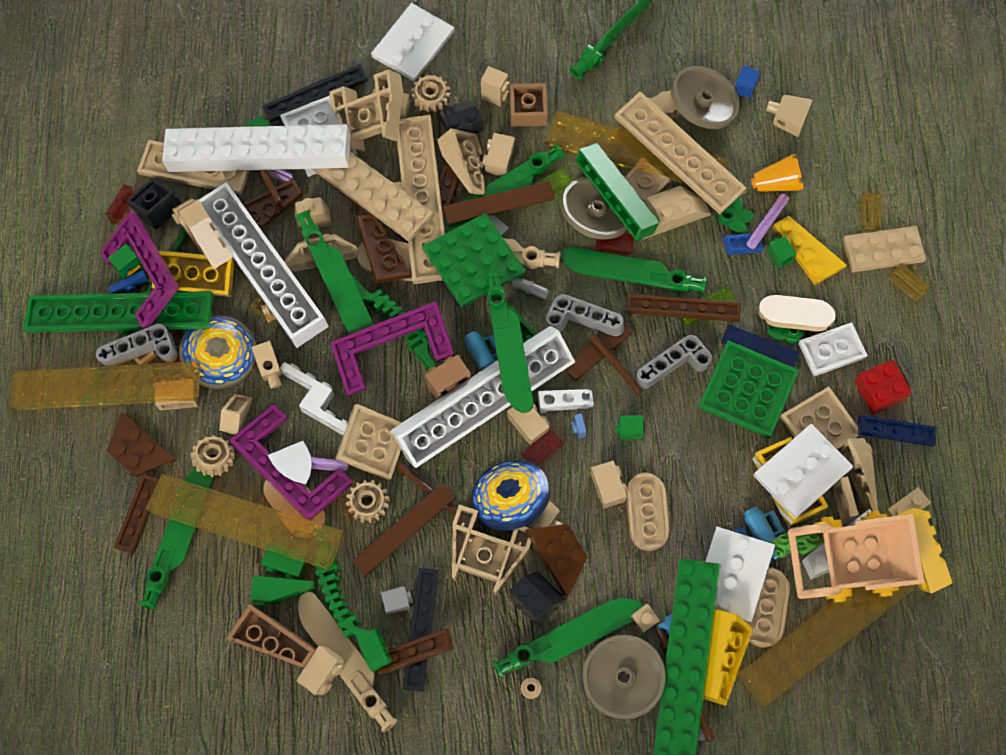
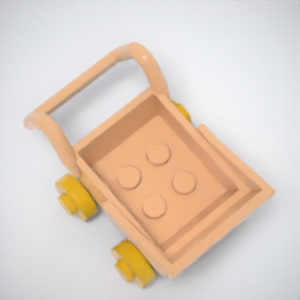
[788,511,924,602]

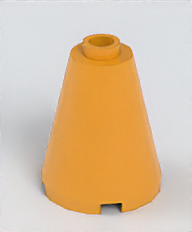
[751,154,804,192]

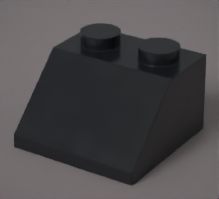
[437,100,483,134]
[126,178,182,230]

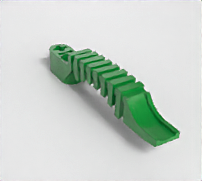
[350,273,438,370]
[314,530,392,672]

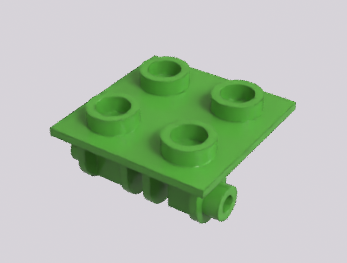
[770,531,825,558]

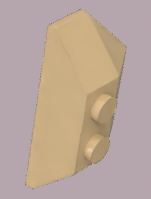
[643,186,711,239]
[284,234,358,272]

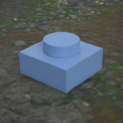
[571,413,587,439]

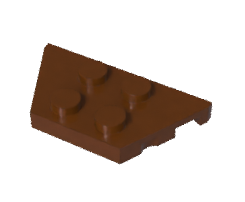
[107,412,176,477]
[525,524,587,595]

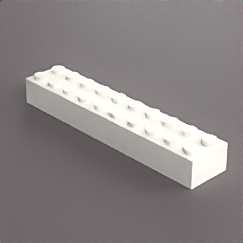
[162,124,351,172]
[199,182,329,348]
[390,326,575,468]

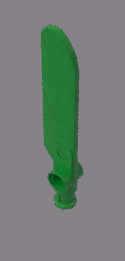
[569,0,654,79]
[443,144,564,234]
[294,209,374,334]
[561,247,707,294]
[485,272,534,413]
[139,467,215,610]
[492,598,643,678]

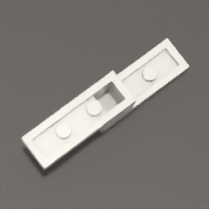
[280,362,348,435]

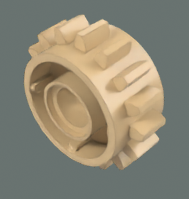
[411,75,450,113]
[191,435,235,477]
[346,480,390,523]

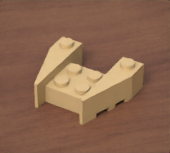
[330,69,403,152]
[172,198,233,269]
[452,505,532,595]

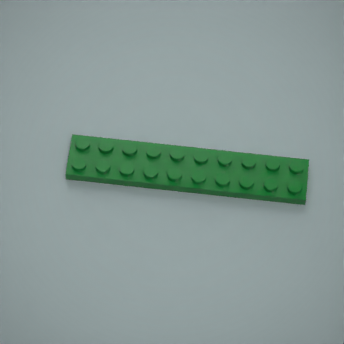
[23,291,214,333]
[653,558,721,755]

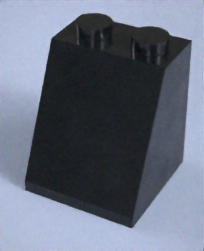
[509,571,567,628]

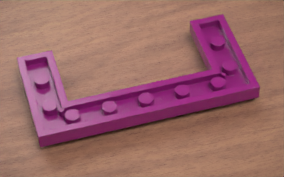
[100,211,179,328]
[330,301,455,396]
[229,404,353,522]

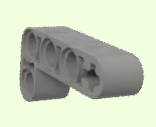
[546,294,625,336]
[96,324,178,368]
[636,335,712,389]

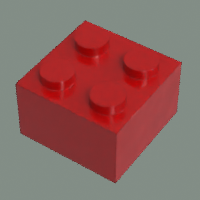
[854,359,912,415]

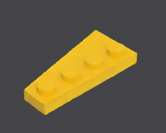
[772,216,847,285]

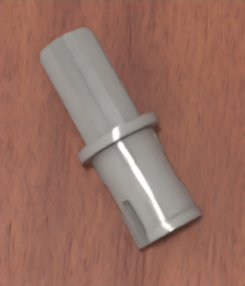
[512,277,549,299]

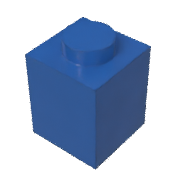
[735,65,760,98]

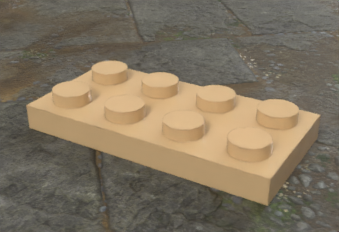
[843,226,926,273]

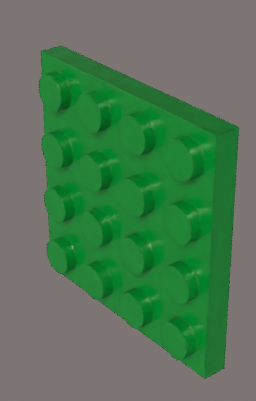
[422,213,526,308]
[698,340,799,439]

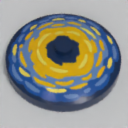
[471,460,550,530]

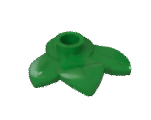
[717,199,754,233]
[767,326,803,343]

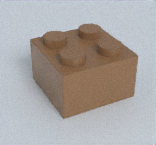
[510,83,547,127]
[425,355,471,400]

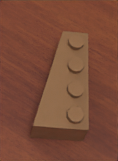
[226,604,316,668]

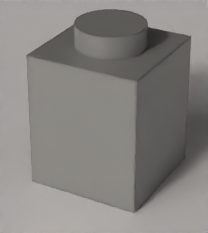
[381,586,413,615]

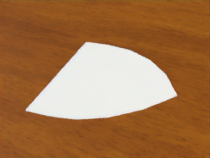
[268,441,312,484]

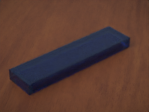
[721,324,800,368]
[858,414,936,447]

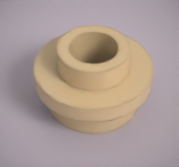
[521,678,541,699]

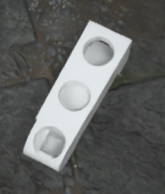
[537,389,594,414]

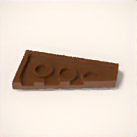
[242,178,303,229]
[356,214,412,283]

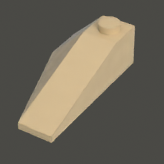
[437,128,485,195]
[839,438,878,512]

